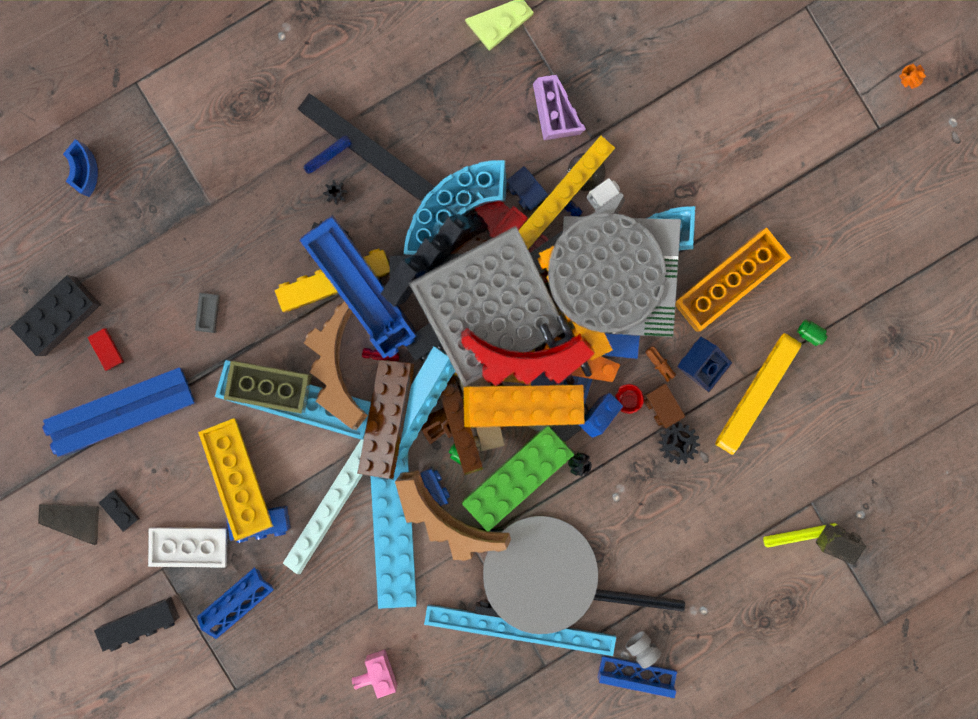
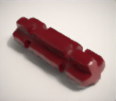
[362,348,400,362]

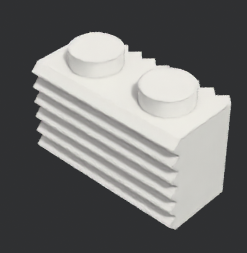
[587,178,620,211]

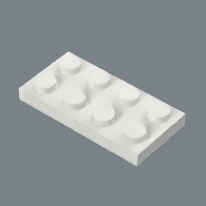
[148,527,227,567]

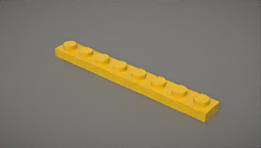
[519,136,615,249]

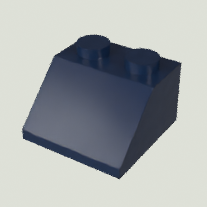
[677,336,732,392]

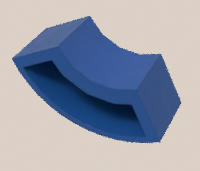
[63,139,98,197]

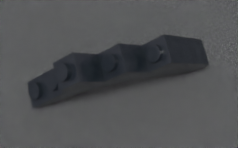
[381,213,489,307]

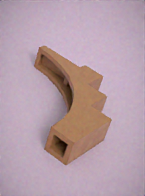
[304,301,368,431]
[395,471,511,561]

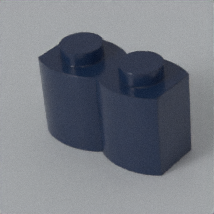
[506,166,549,212]

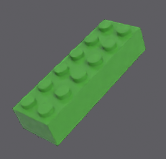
[462,425,574,532]

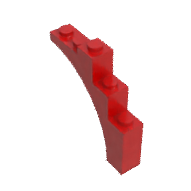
[461,328,595,386]

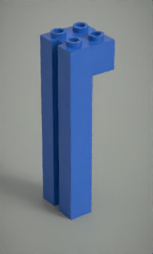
[300,215,416,358]
[42,367,196,457]

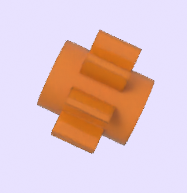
[899,63,926,89]

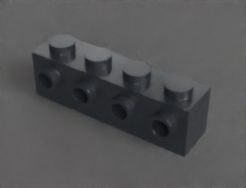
[94,597,180,652]

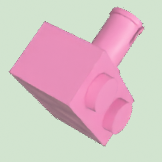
[352,650,397,699]

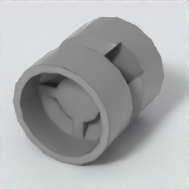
[625,631,662,668]

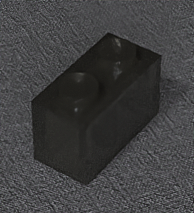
[816,524,866,565]

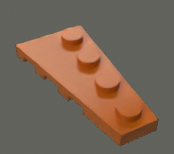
[542,337,620,382]

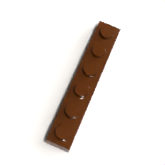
[440,374,483,475]

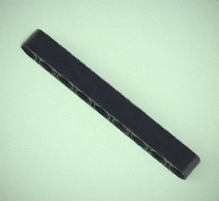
[297,93,435,202]

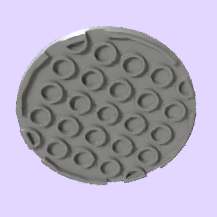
[548,212,666,333]
[483,516,598,634]

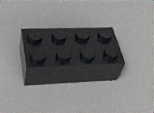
[10,275,101,356]

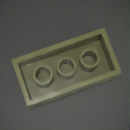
[224,361,312,414]

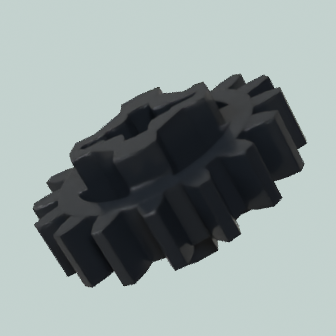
[657,422,700,465]

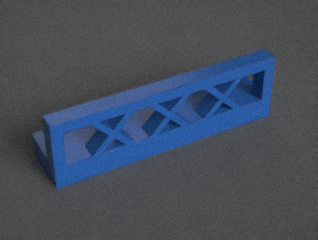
[197,567,274,639]
[597,655,677,698]

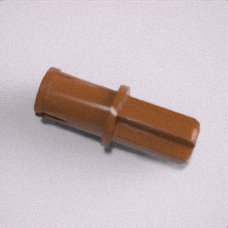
[645,346,677,382]

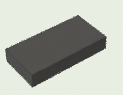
[195,293,220,333]

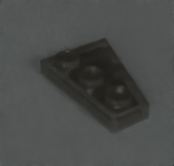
[38,503,99,545]

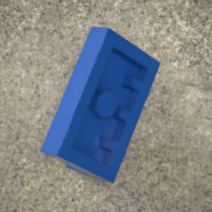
[420,467,450,506]

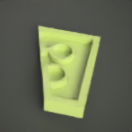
[465,0,534,51]

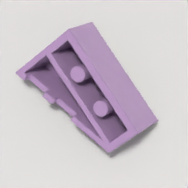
[533,75,586,140]

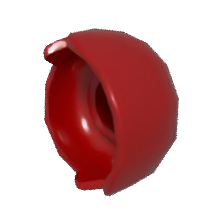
[615,384,644,414]

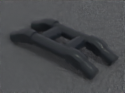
[539,314,592,385]

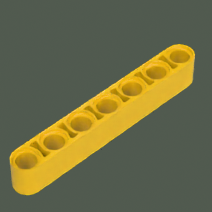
[715,333,802,455]

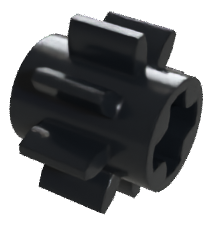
[323,180,348,205]
[568,452,592,477]

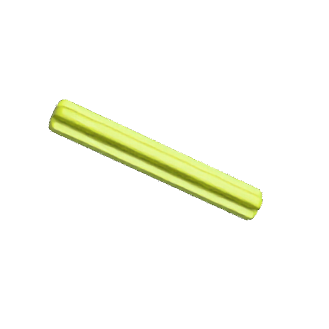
[763,523,839,548]

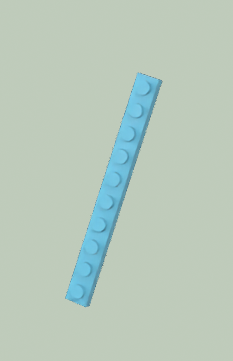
[424,604,616,656]

